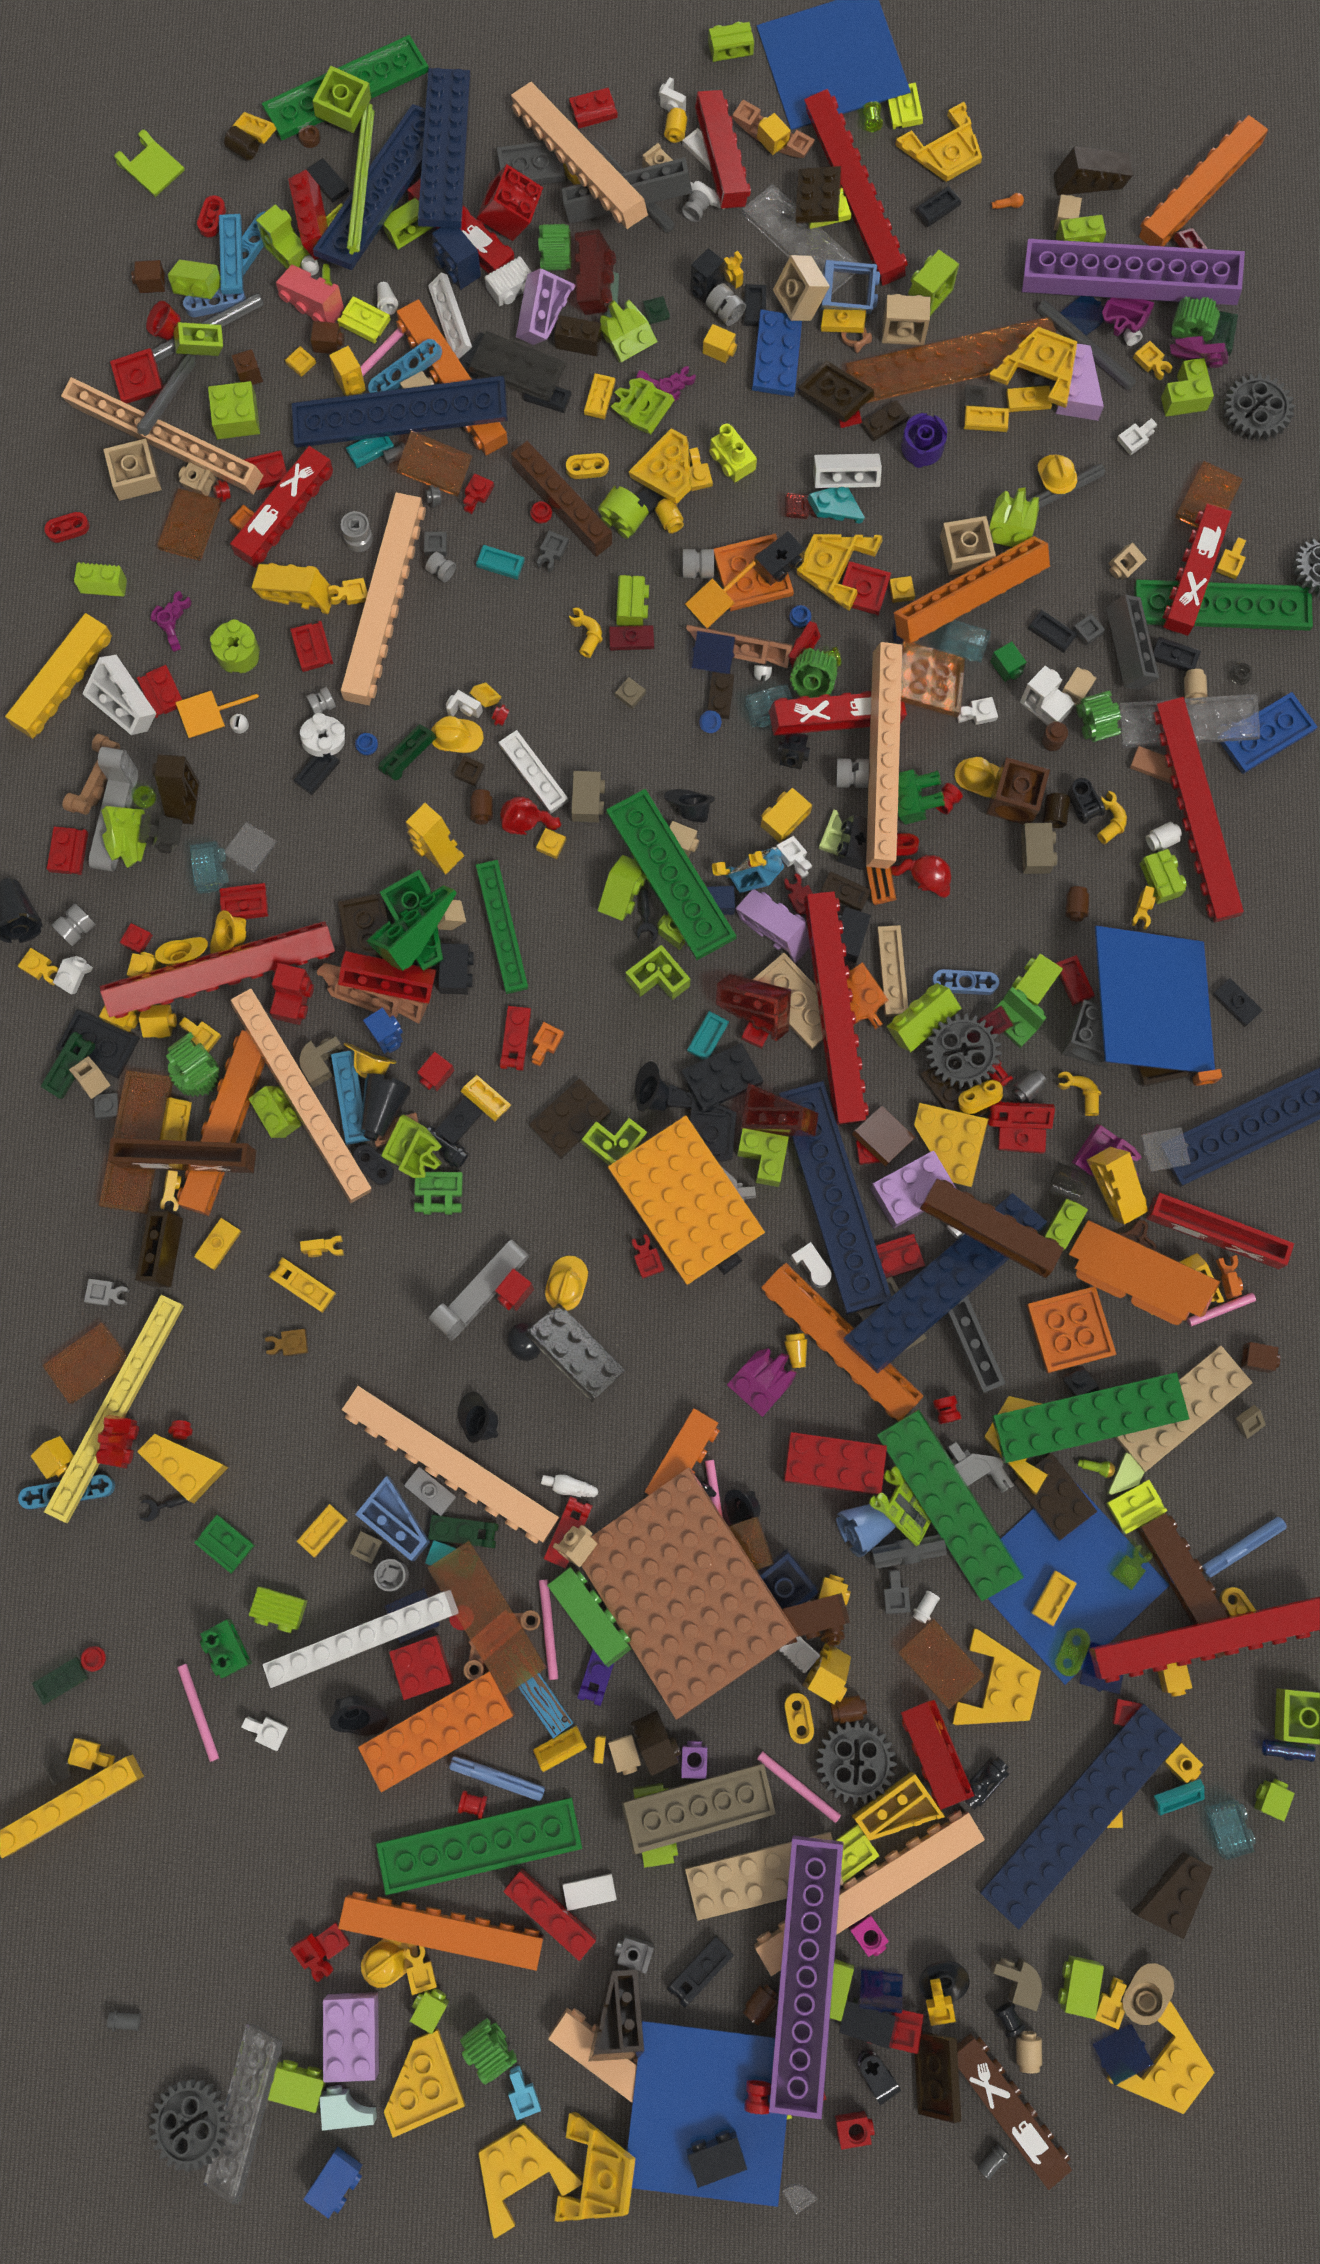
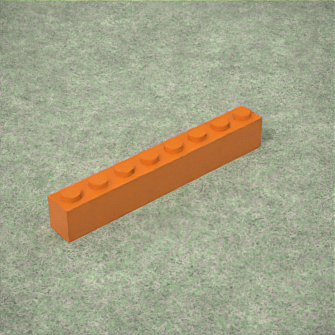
[1139,115,1268,247]
[396,299,508,456]
[894,536,1050,643]
[177,1030,265,1216]
[761,1263,923,1421]
[338,1891,544,1971]

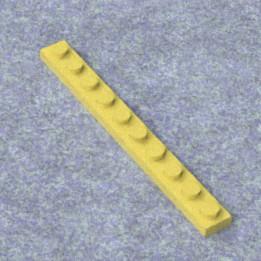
[44,1295,184,1523]

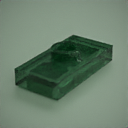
[1210,311,1238,356]
[32,1657,89,1705]

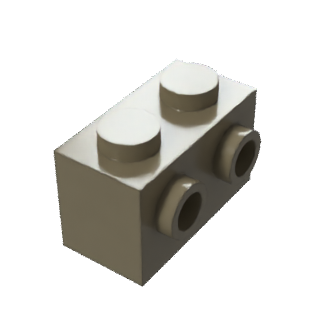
[571,771,605,823]
[1021,823,1057,874]

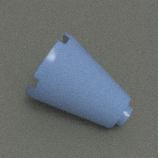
[836,1499,896,1557]

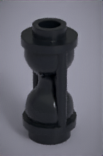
[425,1125,469,1169]
[964,1757,1009,1810]

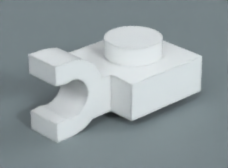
[1117,418,1157,456]
[956,697,998,725]
[776,836,812,879]
[242,1716,289,1751]

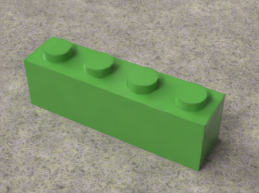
[547,1567,631,1667]

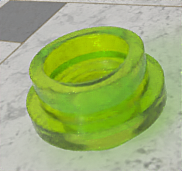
[133,786,156,808]

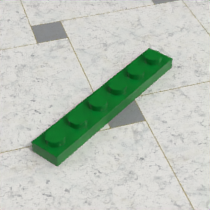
[476,860,528,994]

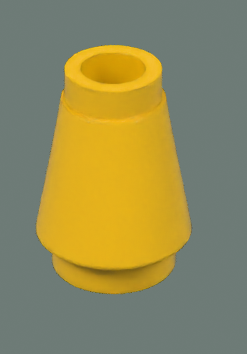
[784,1333,807,1368]

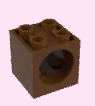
[986,757,1050,825]

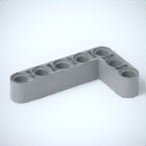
[89,747,138,872]
[429,1240,529,1341]

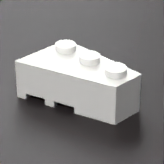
[83,655,156,735]

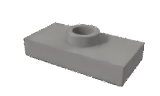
[404,1467,457,1516]

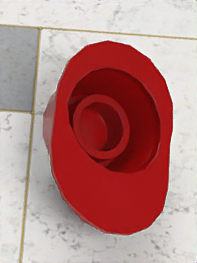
[146,300,181,340]

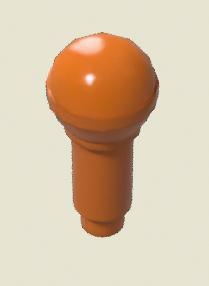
[991,193,1024,209]

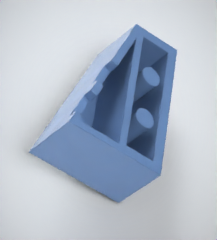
[355,1476,430,1561]

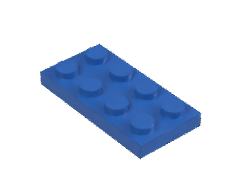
[752,310,802,397]
[1217,692,1317,774]

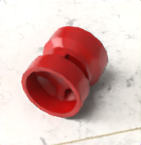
[936,783,963,815]
[933,1395,962,1425]
[744,2080,771,2114]

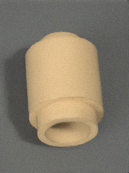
[1184,669,1207,704]
[1016,2031,1042,2073]

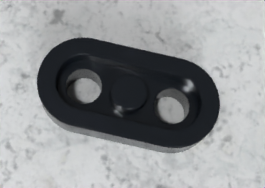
[353,1145,394,1185]

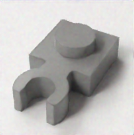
[84,1279,130,1306]

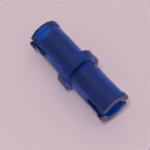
[1262,1739,1316,1762]

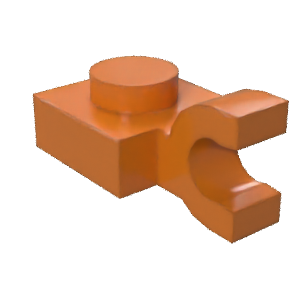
[532,1022,564,1067]
[1216,1255,1243,1299]

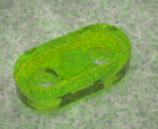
[1055,1628,1090,1676]

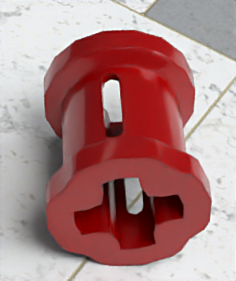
[987,1060,1014,1087]
[458,1790,488,1819]

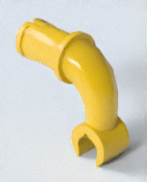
[569,608,603,658]
[1097,791,1127,845]
[1057,1072,1101,1116]

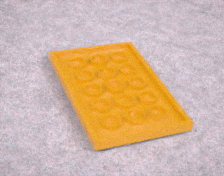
[608,1116,765,1286]

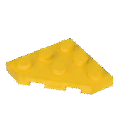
[629,428,691,504]
[914,1103,989,1187]
[384,2029,466,2138]

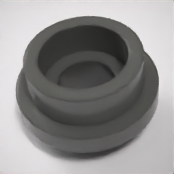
[425,485,441,508]

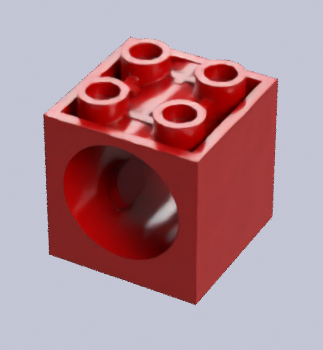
[476,164,543,241]

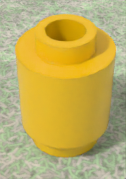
[664,108,687,143]
[655,499,684,533]

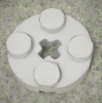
[300,713,345,757]

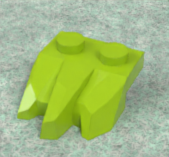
[600,299,657,363]
[611,378,675,435]
[989,487,1039,547]
[101,806,150,868]
[381,1115,442,1178]

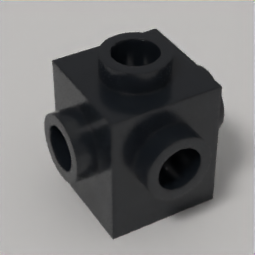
[777,733,810,769]

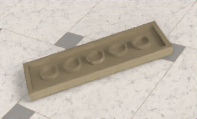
[621,1763,776,1854]

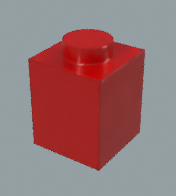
[417,1051,455,1091]

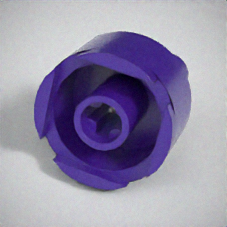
[901,413,947,468]

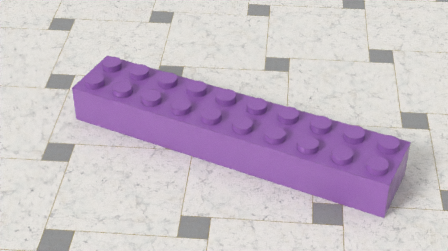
[1022,239,1245,305]
[769,1836,844,2119]

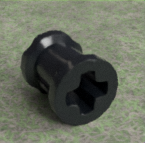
[994,2002,1026,2038]

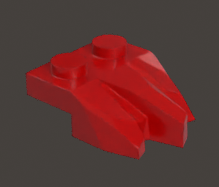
[96,1415,139,1469]

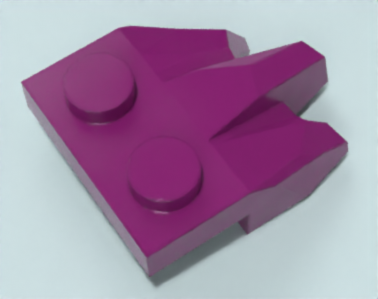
[1102,297,1154,336]
[1170,336,1228,368]
[1071,1124,1142,1178]
[727,1348,797,1417]

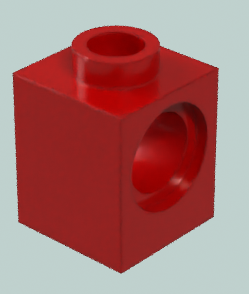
[835,2111,875,2150]

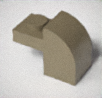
[300,1036,344,1088]
[990,1957,1042,2011]

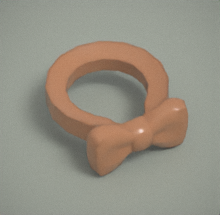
[841,328,872,353]

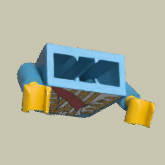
[712,847,784,893]

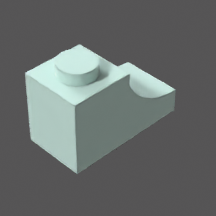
[320,2085,377,2131]

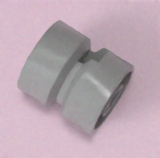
[706,283,746,326]
[340,511,373,552]
[683,549,714,578]
[837,758,869,788]
[51,904,96,946]
[374,1559,410,1591]

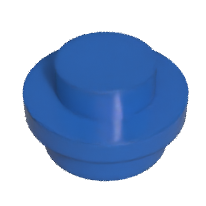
[789,605,811,628]
[699,710,722,733]
[355,733,378,755]

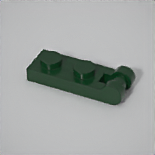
[378,724,437,781]
[40,1032,96,1099]
[428,1515,499,1548]

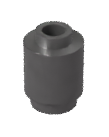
[1013,1069,1047,1103]

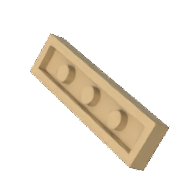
[877,925,908,1017]

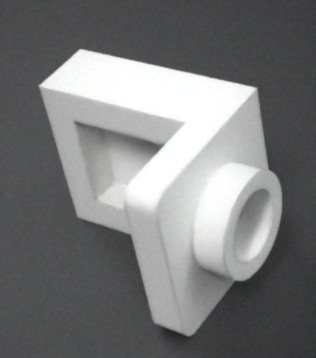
[659,78,686,112]
[53,956,93,995]

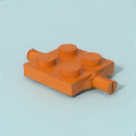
[847,962,889,1029]

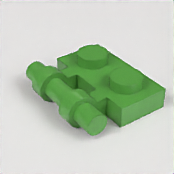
[414,1172,463,1215]

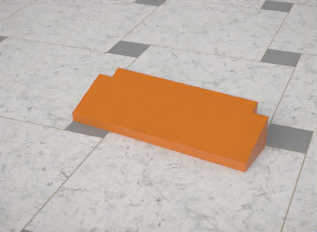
[1069,1220,1221,1325]

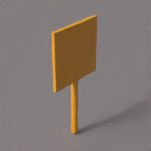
[685,561,756,628]
[175,690,259,738]

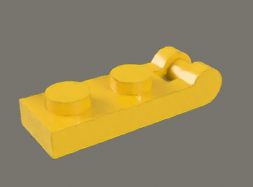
[268,1257,336,1313]

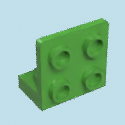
[992,987,1046,1048]

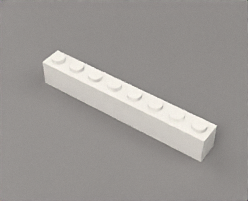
[262,1590,459,1688]

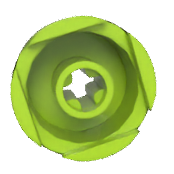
[598,486,649,539]
[210,619,260,673]

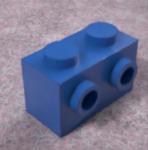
[363,1007,403,1054]
[303,2146,362,2219]

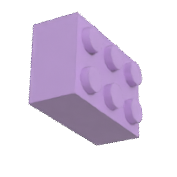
[870,1150,956,1229]
[323,1992,379,2082]

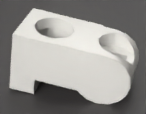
[790,1242,831,1288]

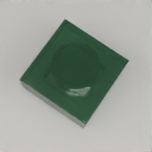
[643,296,670,325]

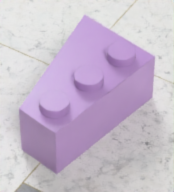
[516,268,576,345]
[1056,344,1104,421]
[736,889,810,964]

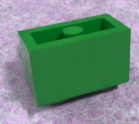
[898,769,945,825]
[200,1619,252,1679]

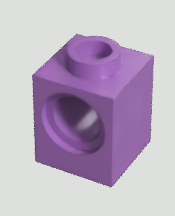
[681,1741,707,1779]

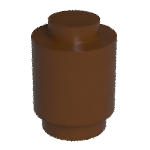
[1042,722,1068,751]
[470,789,493,825]
[1065,886,1089,922]
[830,1695,867,1724]
[743,1984,779,2026]

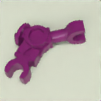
[636,366,696,402]
[150,591,192,652]

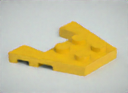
[895,102,982,182]
[990,327,1077,408]
[797,534,883,611]
[984,1396,1048,1495]
[952,1628,1041,1725]
[1106,2002,1215,2114]
[555,2112,636,2222]
[479,2123,583,2239]

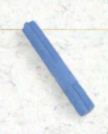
[1202,1517,1287,1577]
[450,1755,545,1801]

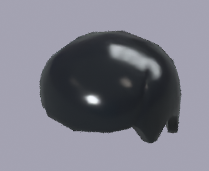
[507,1322,543,1361]

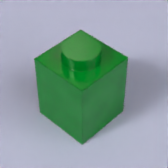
[990,641,1027,682]

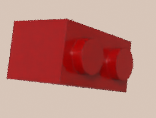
[495,1269,534,1312]

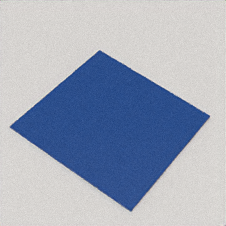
[757,0,911,130]
[1095,926,1215,1072]
[988,1481,1170,1685]
[627,2021,787,2207]

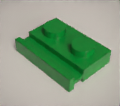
[194,1515,255,1574]

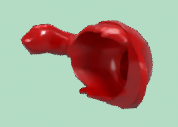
[500,797,562,835]
[891,855,951,898]

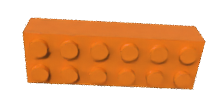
[358,1670,515,1792]

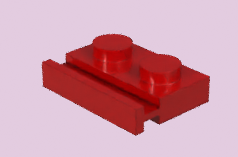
[569,87,618,129]
[243,450,287,490]
[290,621,334,672]
[136,665,183,718]
[47,827,88,875]
[219,883,268,919]
[876,1234,925,1279]
[867,2004,924,2054]

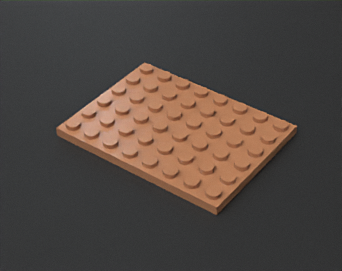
[581,1468,799,1720]

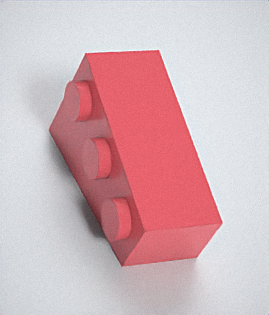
[276,265,344,323]

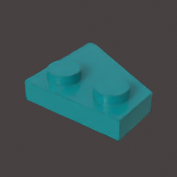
[807,487,865,524]

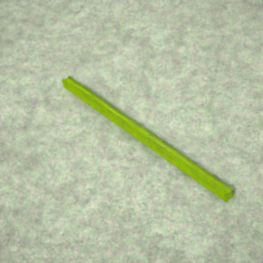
[347,104,375,255]

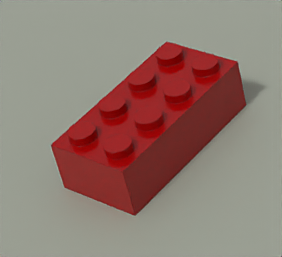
[783,1432,887,1495]

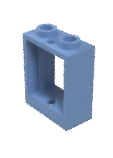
[820,260,880,314]

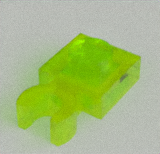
[1110,1545,1153,1590]

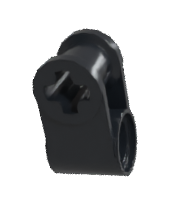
[1067,778,1105,824]
[857,2050,901,2106]

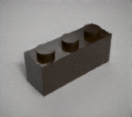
[135,1211,183,1288]

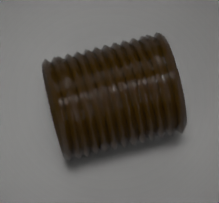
[224,126,259,161]
[1043,793,1070,828]

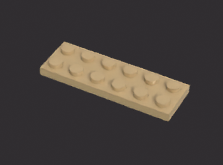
[1115,1346,1252,1472]
[685,1832,844,1921]

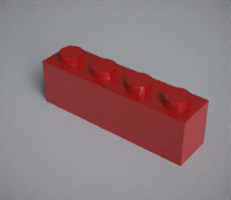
[288,170,328,260]
[338,951,436,1004]
[901,1700,974,1810]
[503,1868,597,1961]

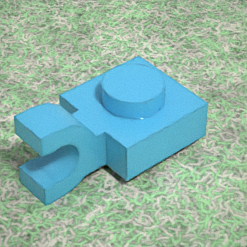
[508,2066,541,2120]

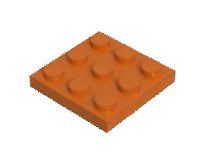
[714,534,794,611]
[1026,1286,1117,1373]

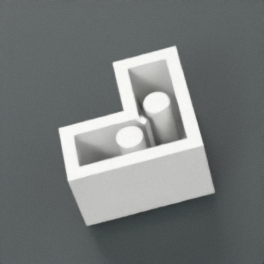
[1020,666,1075,726]

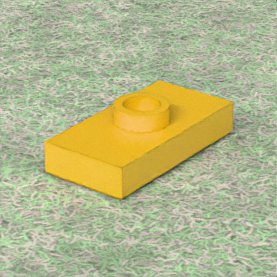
[233,112,276,144]
[821,309,866,333]
[584,373,616,419]
[1006,386,1052,412]
[964,406,1009,432]
[460,1075,511,1121]
[160,1098,192,1141]
[194,1218,242,1270]
[296,1504,348,1558]
[1031,1571,1077,1626]
[533,1725,587,1772]

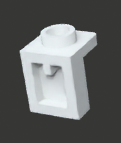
[446,690,483,718]

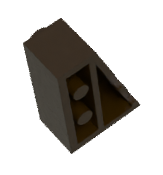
[1131,1852,1213,1939]

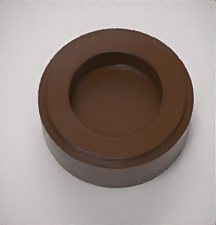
[299,125,320,148]

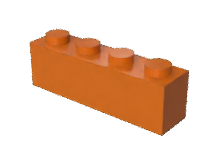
[644,1408,720,1495]

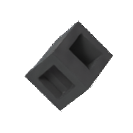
[614,1935,654,1974]

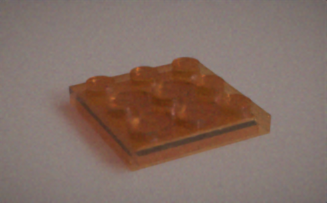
[901,640,965,718]

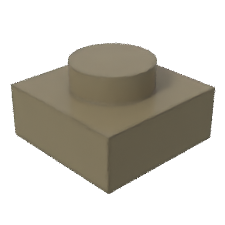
[615,677,646,709]
[1236,1405,1266,1439]
[350,1531,383,1564]

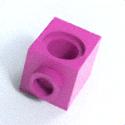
[849,1914,889,1957]

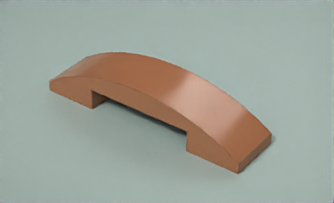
[732,100,815,158]

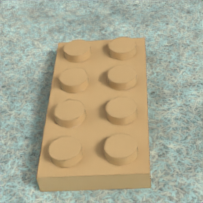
[750,953,823,1050]

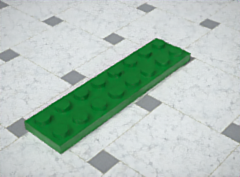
[262,34,429,141]
[1134,580,1313,631]
[606,789,736,961]
[992,1372,1190,1463]
[877,1409,1024,1601]
[376,1797,583,1895]

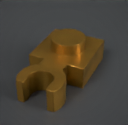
[265,1329,309,1356]

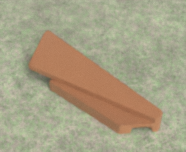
[686,625,794,668]
[317,963,432,1023]

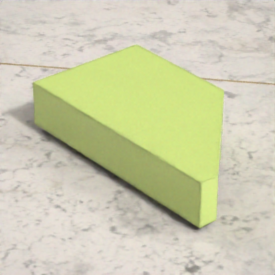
[819,810,842,856]
[1107,1453,1144,1495]

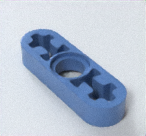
[183,288,246,317]
[932,969,999,995]

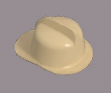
[1123,1963,1174,2025]

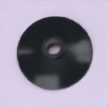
[919,1961,970,2002]

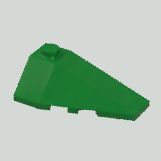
[380,870,443,971]
[366,885,457,971]

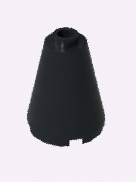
[0,878,43,943]
[360,1073,410,1141]

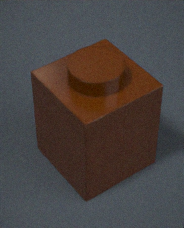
[131,260,165,293]
[311,321,345,354]
[231,349,263,385]
[1241,1342,1281,1373]

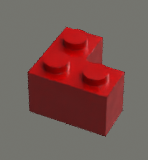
[270,963,314,1025]

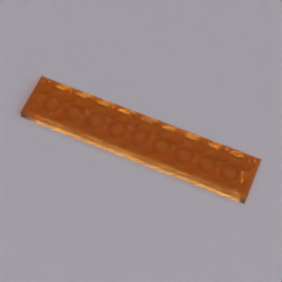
[846,317,1056,403]

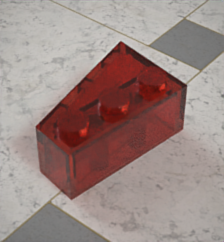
[575,229,616,315]
[716,974,791,1042]
[741,1083,819,1136]

